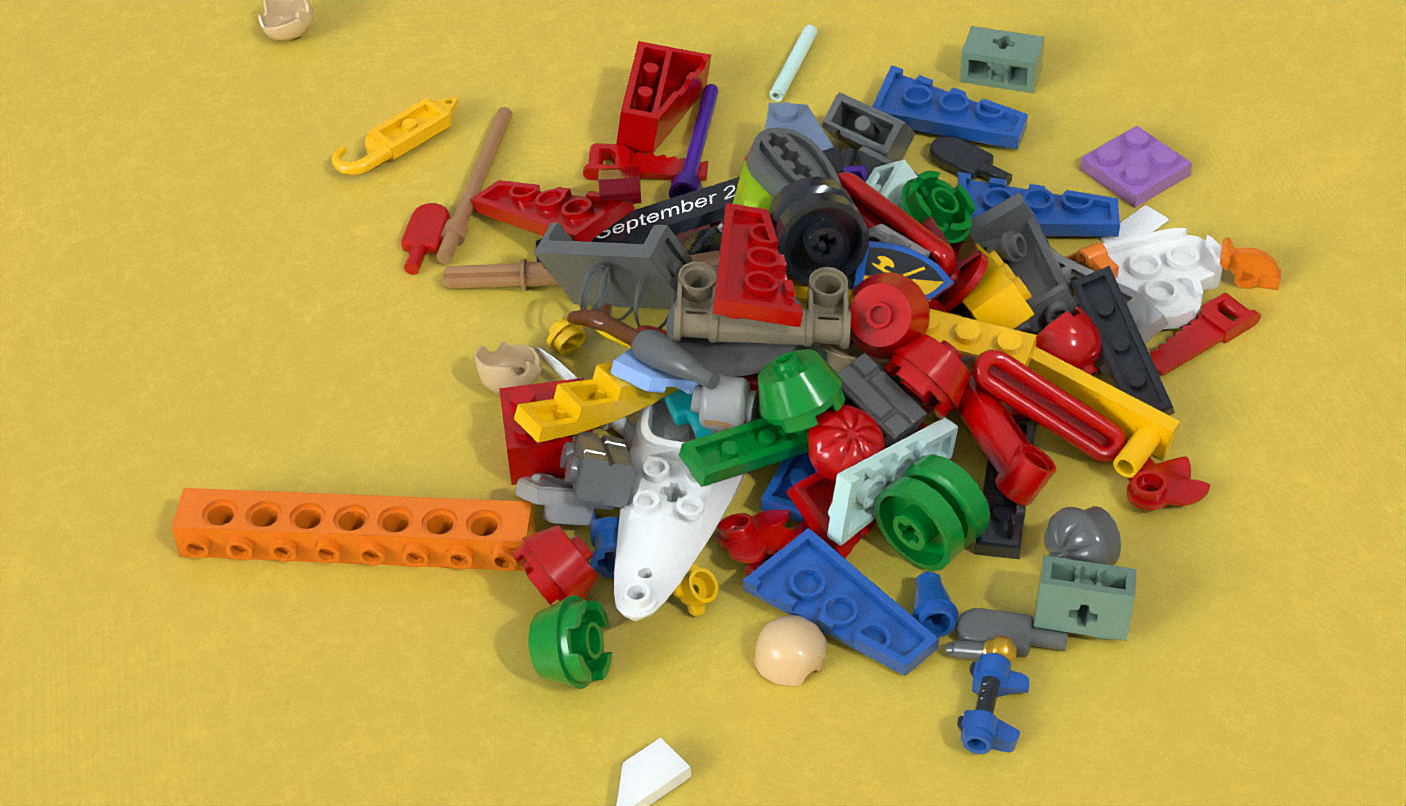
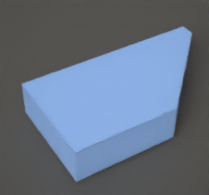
[610,347,701,394]

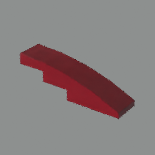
[598,166,641,204]

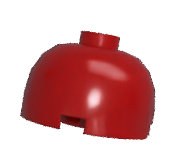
[1036,306,1102,377]

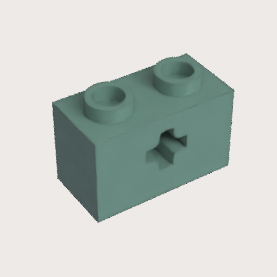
[960,26,1044,93]
[1034,556,1136,641]

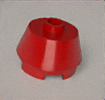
[848,272,930,359]
[883,334,971,420]
[510,525,599,605]

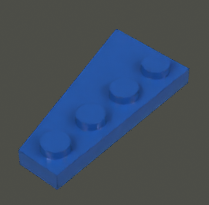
[872,65,1028,150]
[957,172,1120,237]

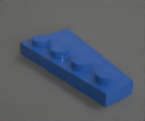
[743,528,939,676]

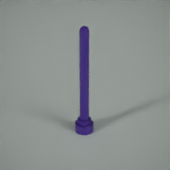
[669,84,719,198]

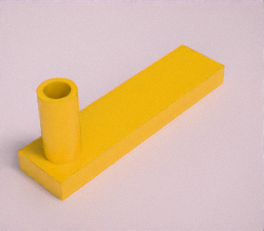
[1028,347,1180,478]

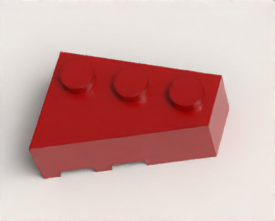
[616,41,712,153]

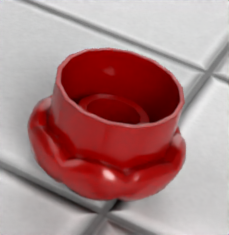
[808,404,885,482]

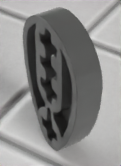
[746,128,841,197]

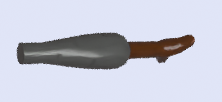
[567,303,720,390]

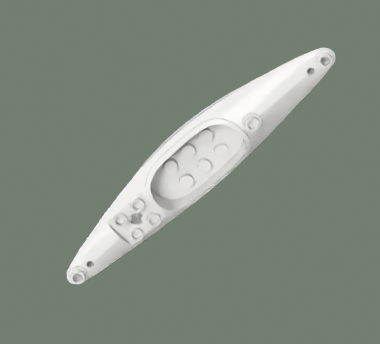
[614,220,763,622]

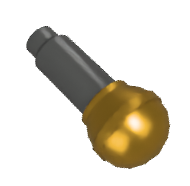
[946,635,1017,664]

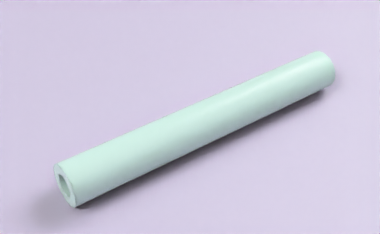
[769,25,818,102]

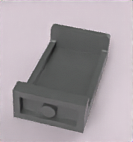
[969,192,1079,335]
[534,223,694,310]

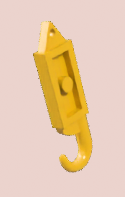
[332,97,459,175]

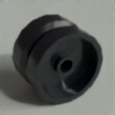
[768,176,869,284]

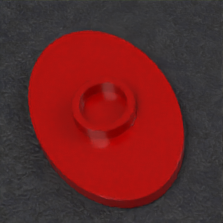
[936,250,989,312]

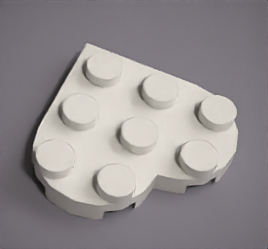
[1102,228,1223,329]

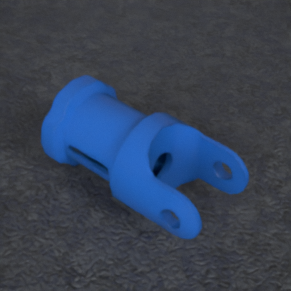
[590,511,620,578]

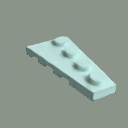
[827,418,958,546]

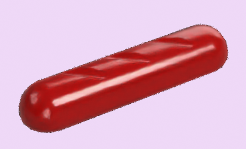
[837,172,956,276]
[972,349,1126,463]

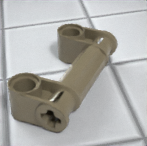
[673,262,851,349]

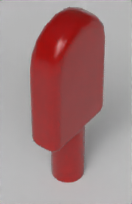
[401,203,450,275]

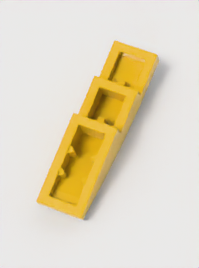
[514,362,678,442]

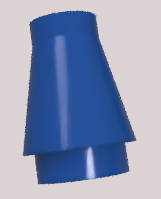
[913,572,958,638]

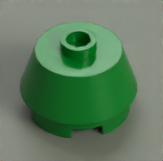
[897,171,975,246]
[758,349,845,433]
[528,595,612,689]

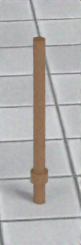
[436,107,512,264]

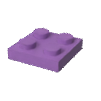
[1080,126,1192,208]

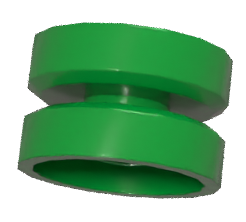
[873,454,990,571]

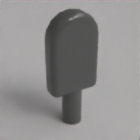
[956,608,1068,657]

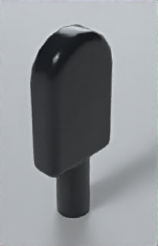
[929,136,1012,186]
[681,227,722,255]

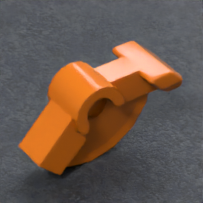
[1220,237,1281,290]
[1066,242,1119,278]

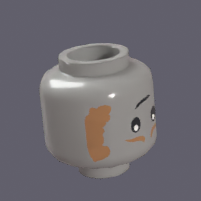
[691,375,757,432]

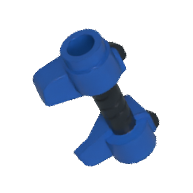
[957,653,1029,754]

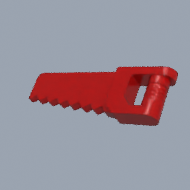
[583,143,708,181]
[1150,293,1261,376]

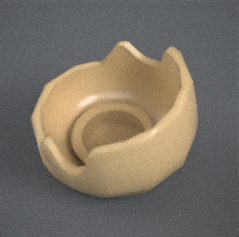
[258,0,314,41]
[473,341,542,395]
[754,615,828,686]

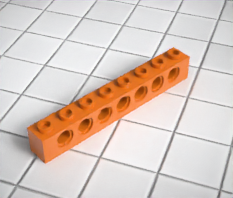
[172,488,536,571]

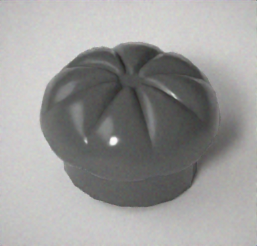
[1044,506,1121,566]

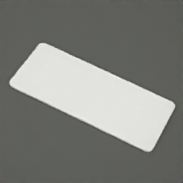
[1101,205,1169,242]

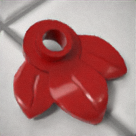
[1126,456,1210,511]
[716,509,799,563]

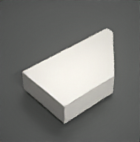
[616,737,691,806]

